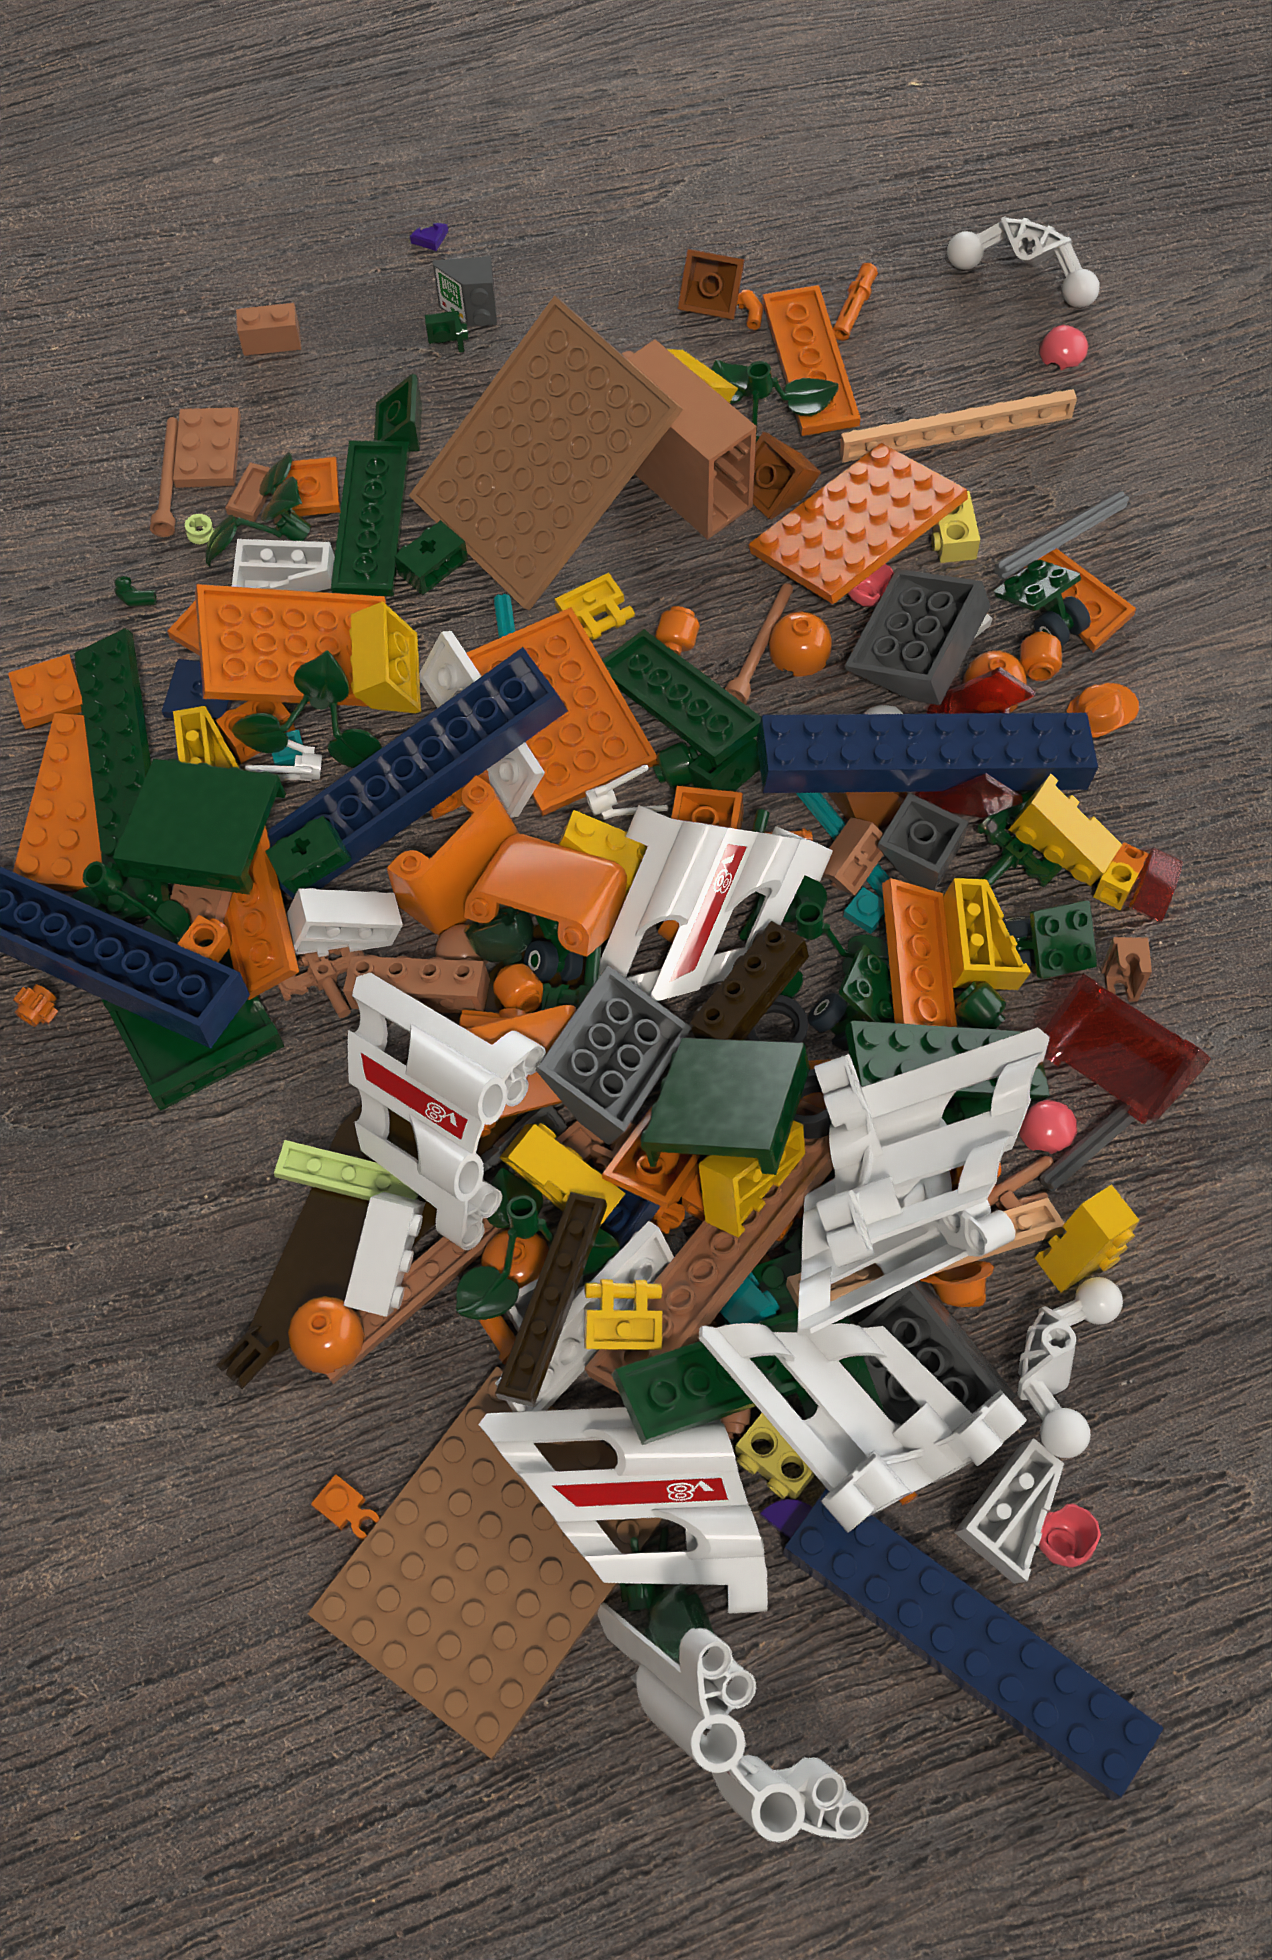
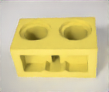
[931,491,980,563]
[735,1413,815,1500]

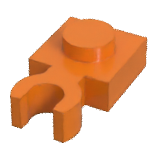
[311,1474,380,1541]

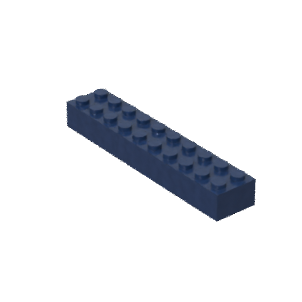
[267,647,568,899]
[756,713,1099,793]
[0,867,250,1048]
[783,1488,1164,1801]

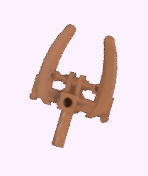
[277,947,365,1018]

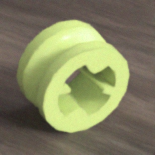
[185,514,214,544]

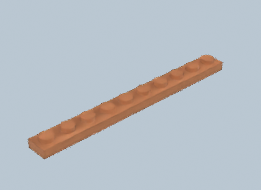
[325,1120,605,1384]

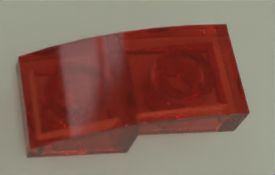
[1128,847,1183,922]

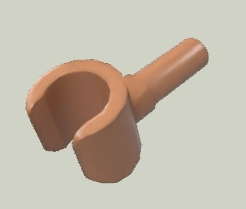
[996,1191,1048,1211]

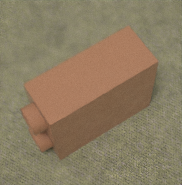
[622,339,756,540]

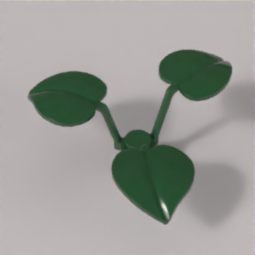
[712,359,839,442]
[206,452,311,567]
[232,650,382,768]
[71,831,191,944]
[780,875,890,999]
[456,1168,620,1320]

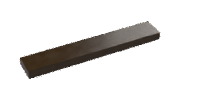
[495,1192,607,1407]

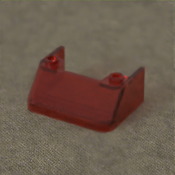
[915,667,1035,818]

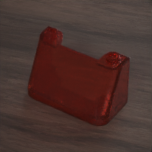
[1043,973,1211,1125]

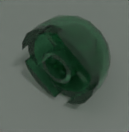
[463,906,534,966]
[645,1583,714,1664]

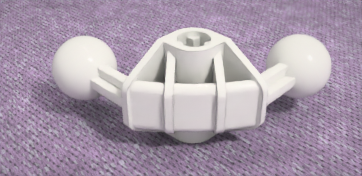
[947,216,1100,308]
[1017,1277,1123,1458]

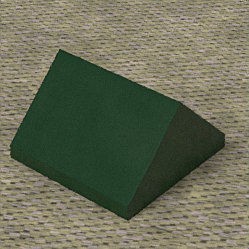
[374,373,422,451]

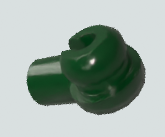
[114,576,157,607]

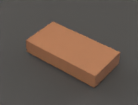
[225,462,270,522]

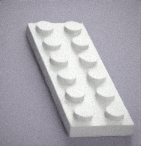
[419,631,545,818]
[495,1221,674,1412]

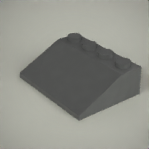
[845,569,990,705]
[535,966,691,1145]
[857,1280,1017,1425]

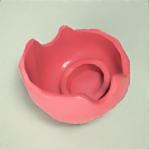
[1039,325,1088,370]
[848,564,894,607]
[1019,1100,1077,1154]
[1039,1504,1101,1568]

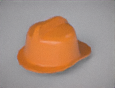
[1067,683,1139,738]
[920,1261,994,1307]

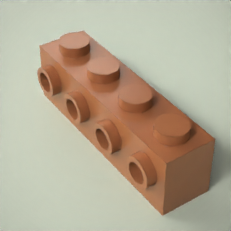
[343,955,490,1013]

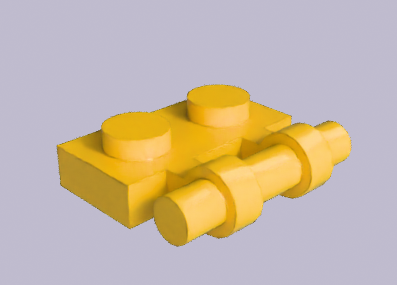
[555,572,635,641]
[584,1279,662,1350]

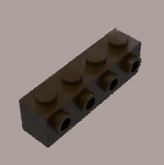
[690,921,809,1041]

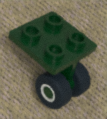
[994,560,1091,646]
[1002,900,1097,979]
[524,915,583,982]
[808,945,895,1051]

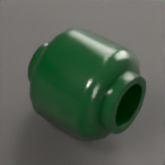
[653,741,699,789]
[954,981,1006,1029]

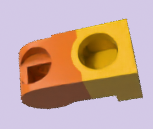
[1093,842,1149,911]

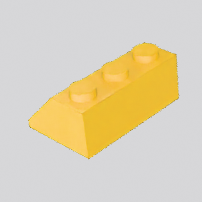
[349,602,421,713]

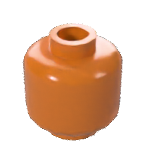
[655,606,700,656]
[1020,631,1062,681]
[493,964,543,1014]

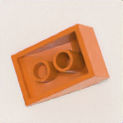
[602,1107,710,1209]

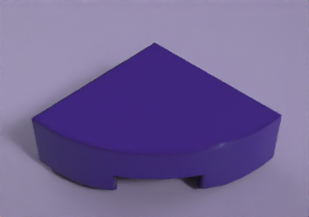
[410,223,448,251]
[760,1499,813,1540]

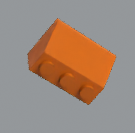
[671,786,744,830]

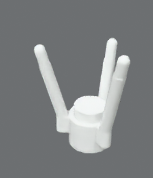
[245,740,322,781]
[585,764,669,820]

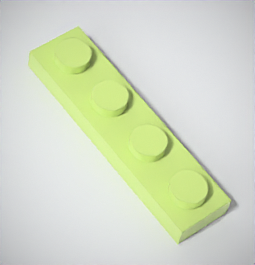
[274,1140,418,1201]

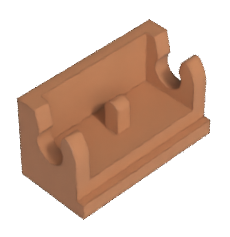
[822,817,884,896]
[1101,937,1152,1002]

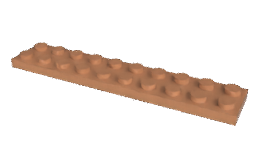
[584,1101,833,1394]

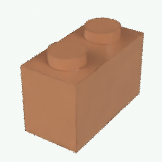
[236,303,302,356]

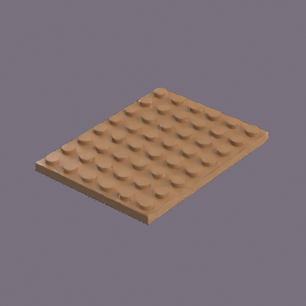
[409,296,683,610]
[308,1366,664,1761]

